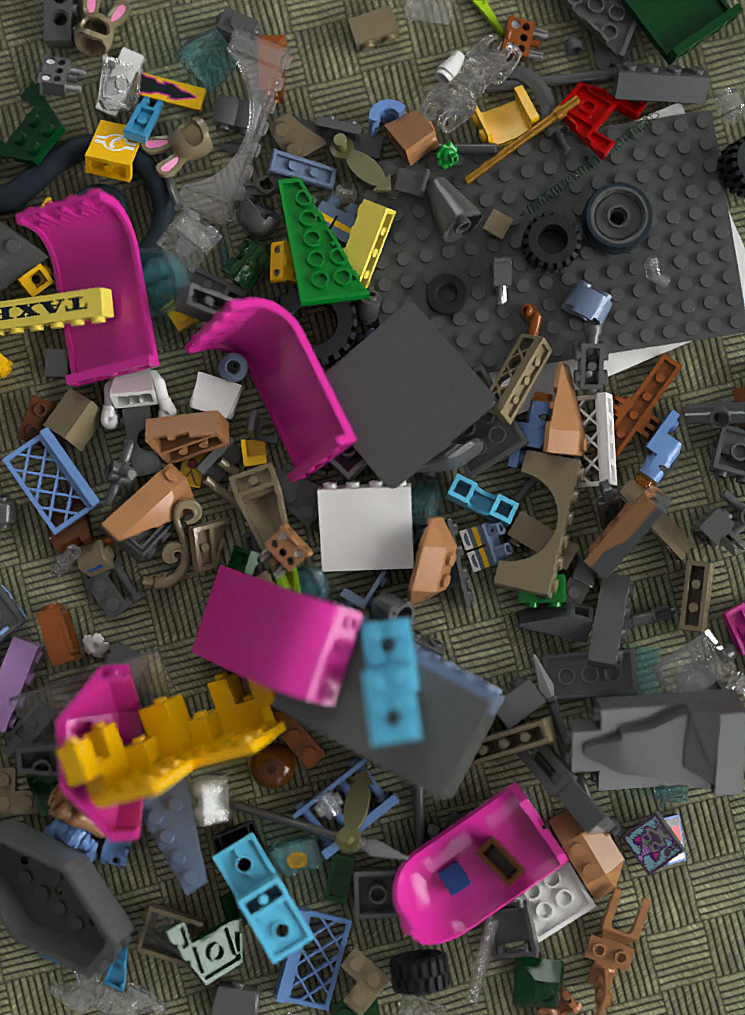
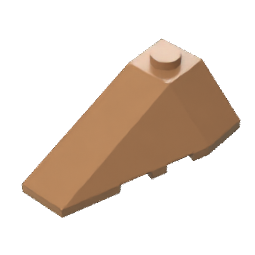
[543,362,588,457]
[101,463,195,542]

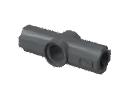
[685,398,745,428]

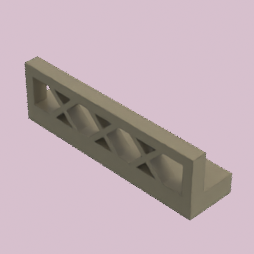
[487,333,553,425]
[618,478,694,560]

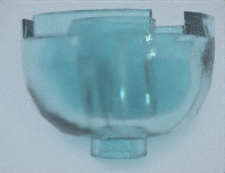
[297,565,330,601]

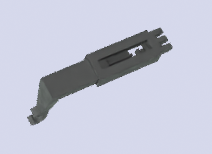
[513,719,627,837]

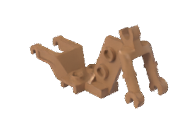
[583,887,651,1015]

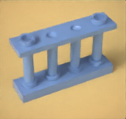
[292,756,399,860]

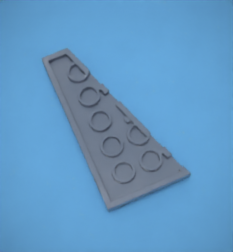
[142,775,208,895]

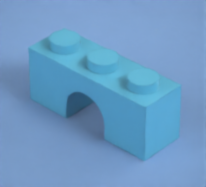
[445,473,519,528]

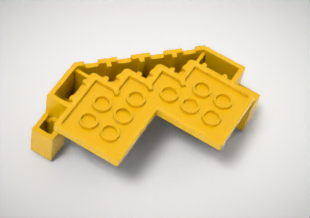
[56,671,286,809]

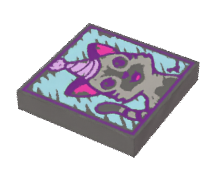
[621,811,686,876]

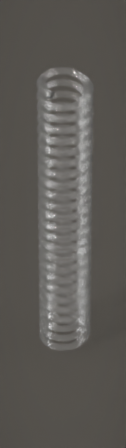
[466,915,499,1005]

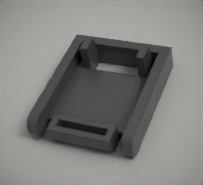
[485,899,540,959]

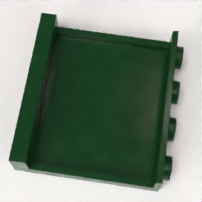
[620,0,743,65]

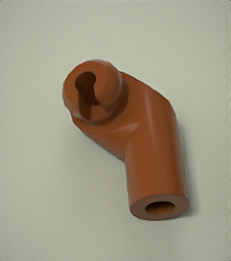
[520,304,542,336]

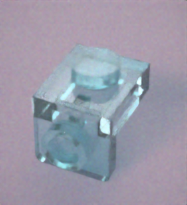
[655,785,688,808]

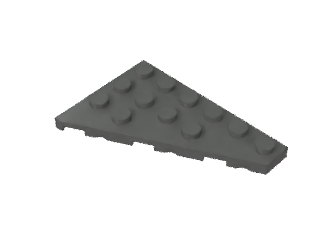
[561,0,637,61]

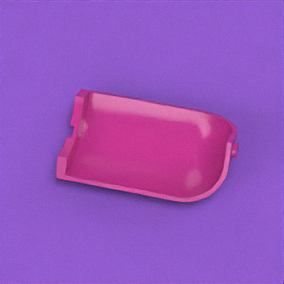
[392,781,570,945]

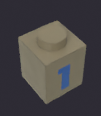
[76,539,115,577]

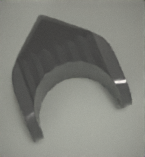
[416,438,483,473]

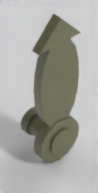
[329,133,391,192]
[336,769,374,853]

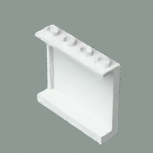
[317,480,415,572]

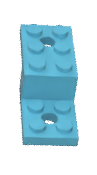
[360,617,422,746]
[212,832,315,964]

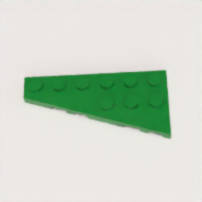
[277,177,370,307]

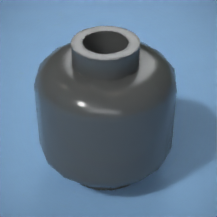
[0,494,17,529]

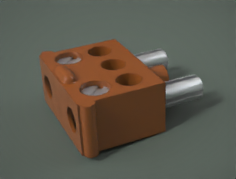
[499,14,548,62]

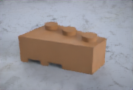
[145,410,229,464]

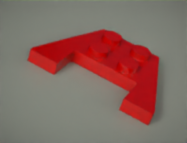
[560,82,647,160]

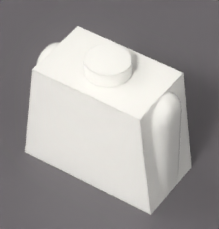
[190,371,244,421]

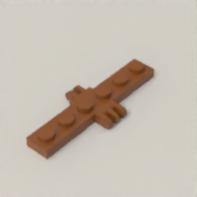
[584,353,682,475]
[220,666,327,769]

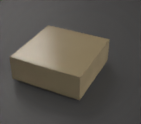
[482,209,514,241]

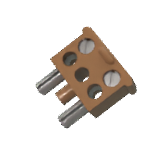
[258,524,313,579]

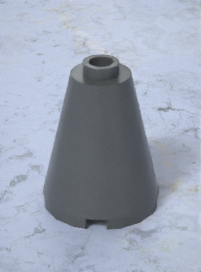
[426,177,483,242]

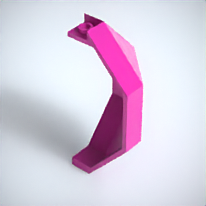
[55,664,143,842]

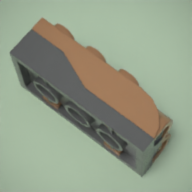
[584,485,672,579]

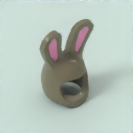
[73,0,131,58]
[140,116,213,178]

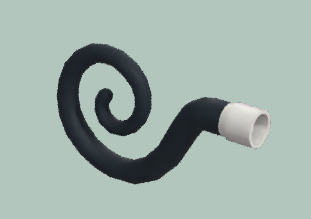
[0,134,175,267]

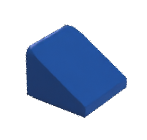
[438,860,471,896]

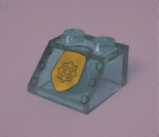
[270,834,324,877]

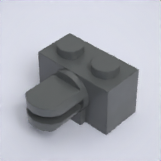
[690,508,745,556]

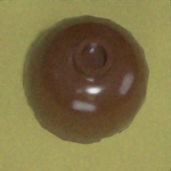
[250,742,296,789]

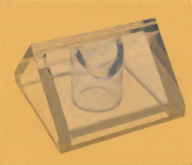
[98,55,143,113]

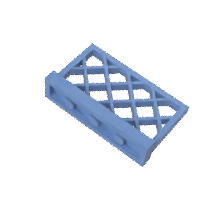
[2,427,102,535]
[273,905,352,1011]

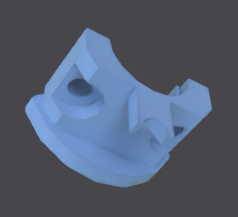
[368,99,405,136]
[99,837,133,868]

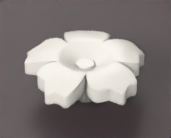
[82,633,110,658]

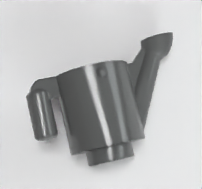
[371,592,417,625]

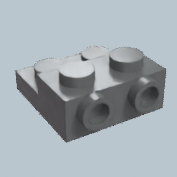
[708,425,745,485]

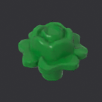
[436,141,459,170]

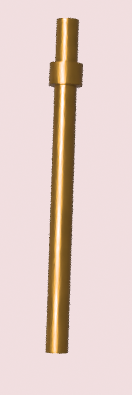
[463,95,581,185]

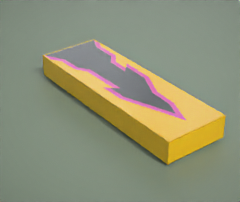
[135,72,207,112]

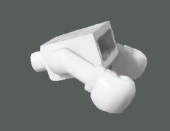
[100,368,177,430]

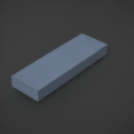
[267,148,337,192]

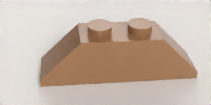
[407,516,457,605]
[548,809,624,901]

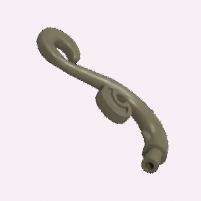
[141,499,202,590]

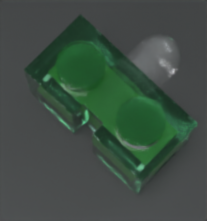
[220,235,271,292]

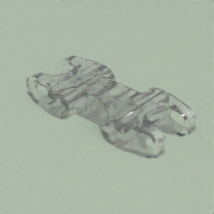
[419,33,522,134]
[48,969,168,1015]

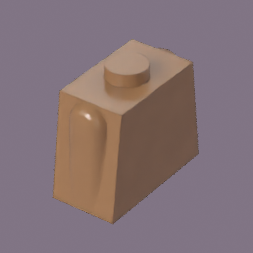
[384,109,439,166]

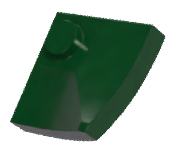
[25,774,59,818]
[512,956,565,1009]

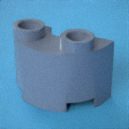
[559,280,612,324]

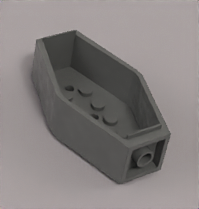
[0,818,135,979]

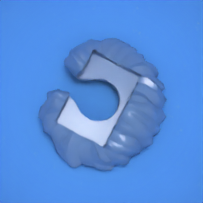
[44,819,98,862]

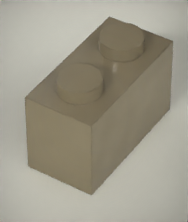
[348,5,399,52]

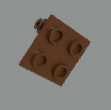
[16,395,64,448]

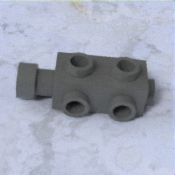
[573,323,609,394]

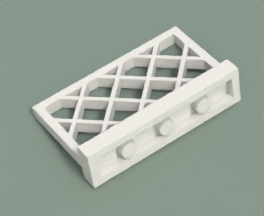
[561,392,617,488]

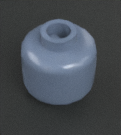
[218,352,248,382]

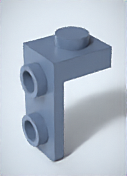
[340,569,389,610]

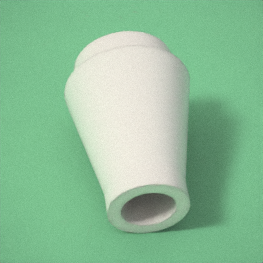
[435,51,466,85]

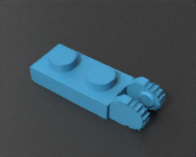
[123,96,164,144]

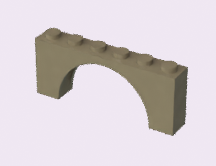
[494,450,585,598]

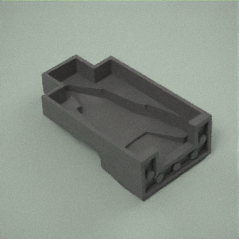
[563,689,745,796]

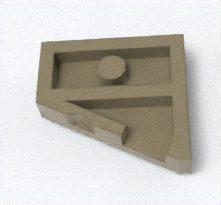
[267,113,328,158]
[188,517,230,573]

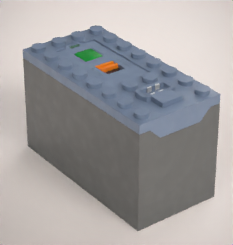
[272,602,506,800]

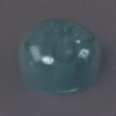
[139,247,190,317]

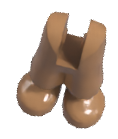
[48,783,106,838]

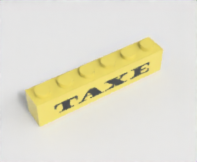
[0,287,114,336]

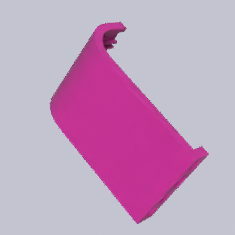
[16,189,160,387]
[184,298,357,483]
[191,565,364,707]

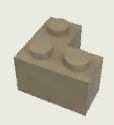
[340,948,391,1015]

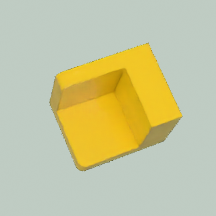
[241,439,268,468]

